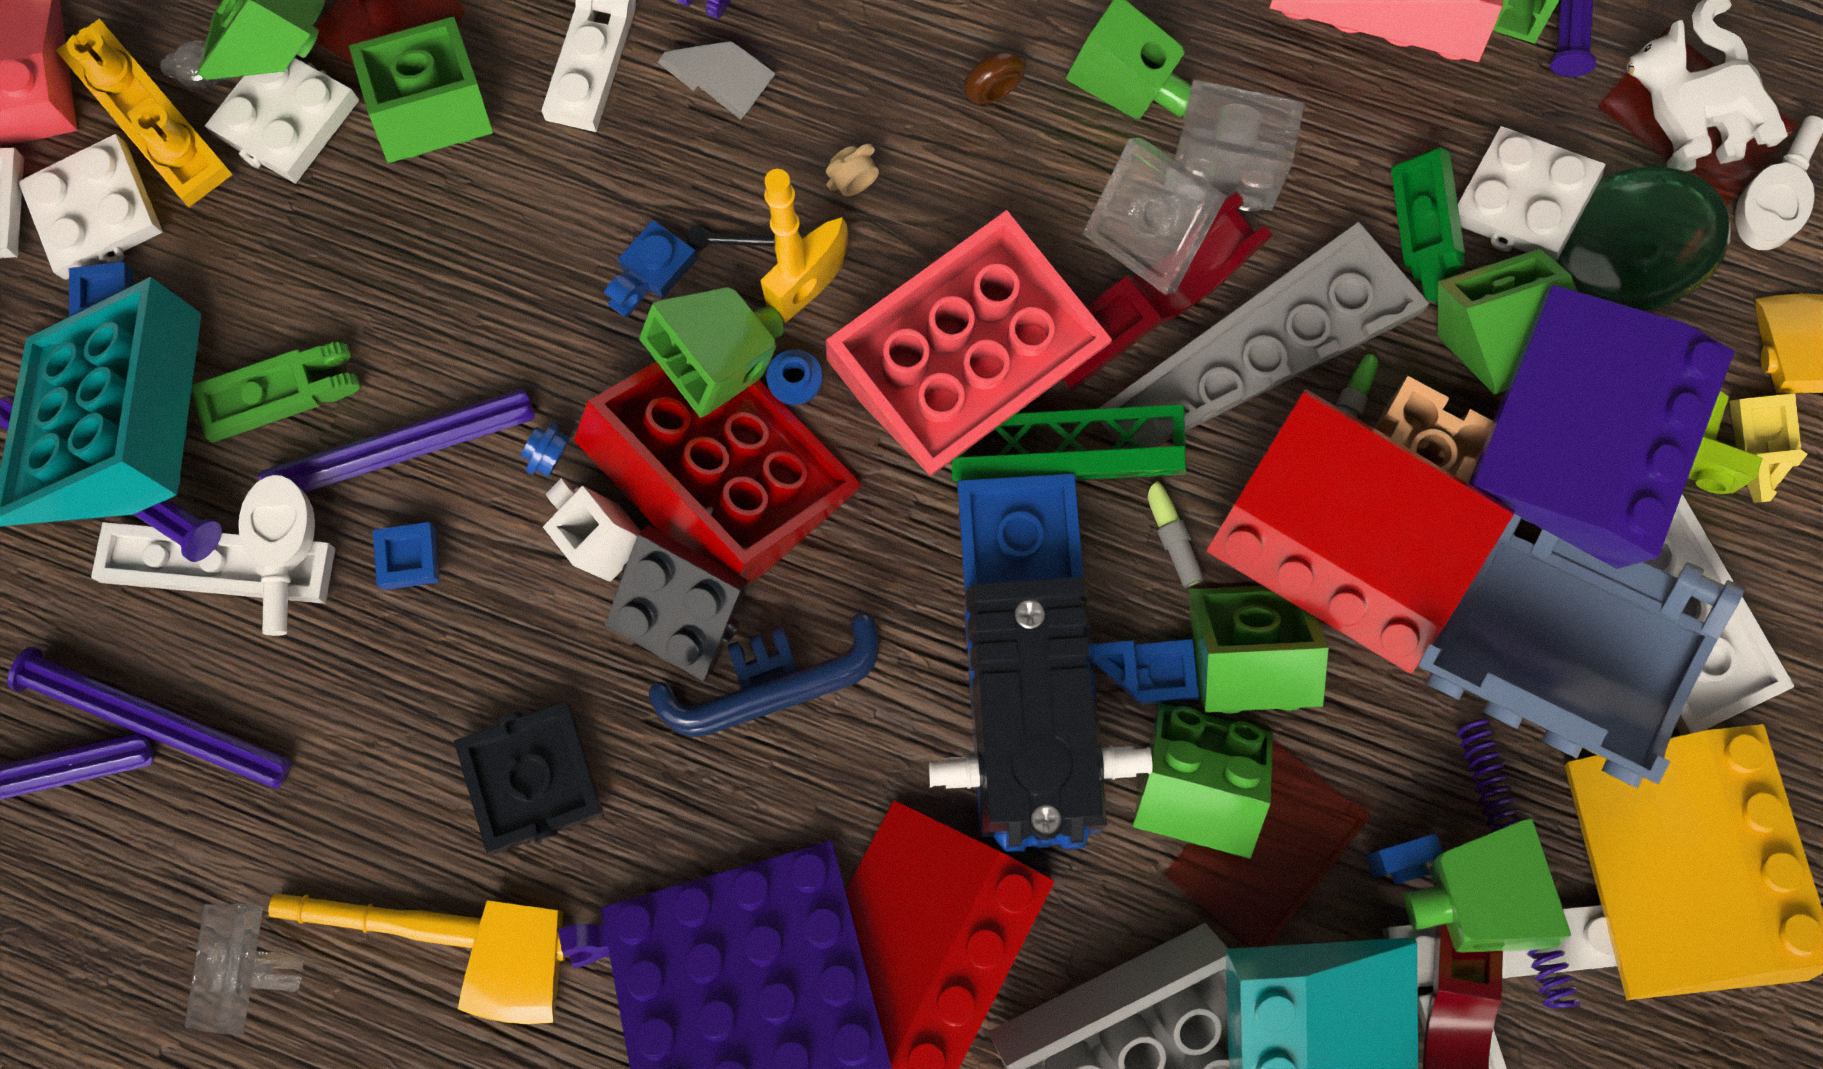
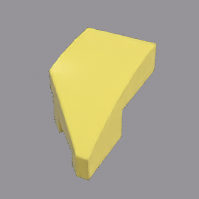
[1729,393,1807,503]

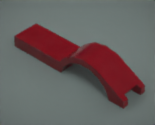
[1062,191,1272,392]
[1422,924,1503,1069]

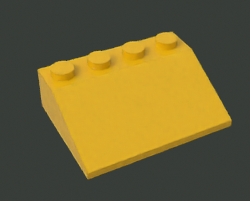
[1565,724,1823,1000]

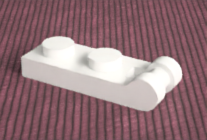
[541,0,636,132]

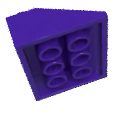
[1469,285,1735,569]

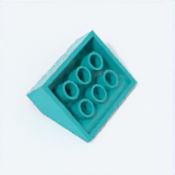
[0,277,201,526]
[1225,937,1418,1069]

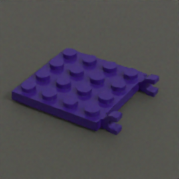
[558,841,892,1069]

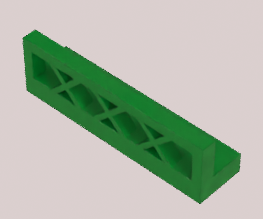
[952,404,1187,483]

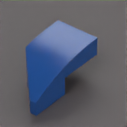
[1092,639,1199,704]

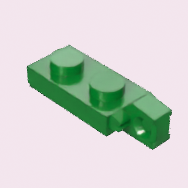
[1391,147,1465,304]

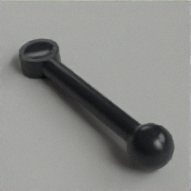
[686,226,775,250]

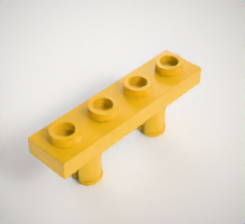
[56,18,233,207]

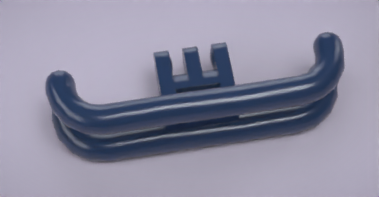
[649,612,879,737]

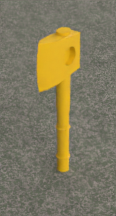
[760,169,848,323]
[1755,293,1823,393]
[268,893,567,1024]

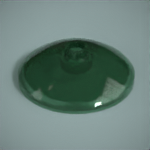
[1556,167,1730,311]

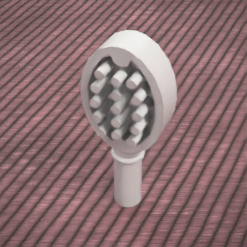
[1735,116,1823,250]
[239,475,315,636]

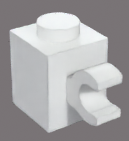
[543,478,641,582]

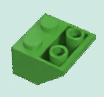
[1438,248,1577,395]
[1133,703,1273,858]

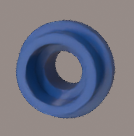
[766,350,823,405]
[521,422,570,477]

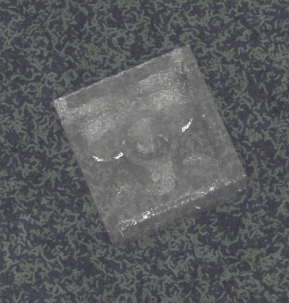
[1166,79,1305,211]

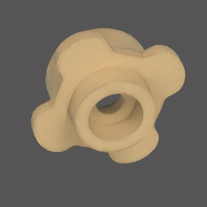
[826,144,879,196]

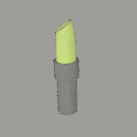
[1148,481,1205,588]

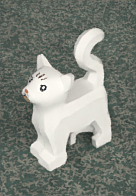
[1627,0,1788,174]

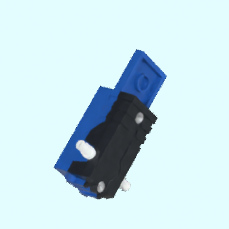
[929,474,1152,853]

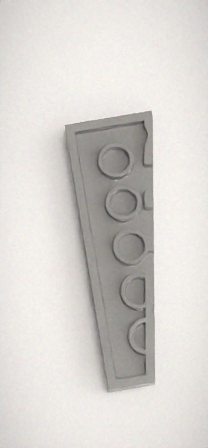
[1098,222,1429,449]

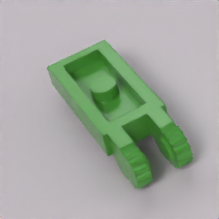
[192,341,361,443]

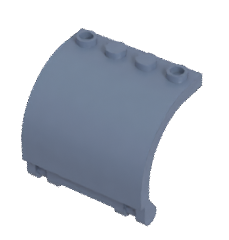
[1418,514,1746,788]

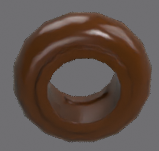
[964,51,1025,105]

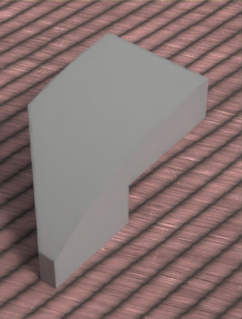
[658,41,775,120]

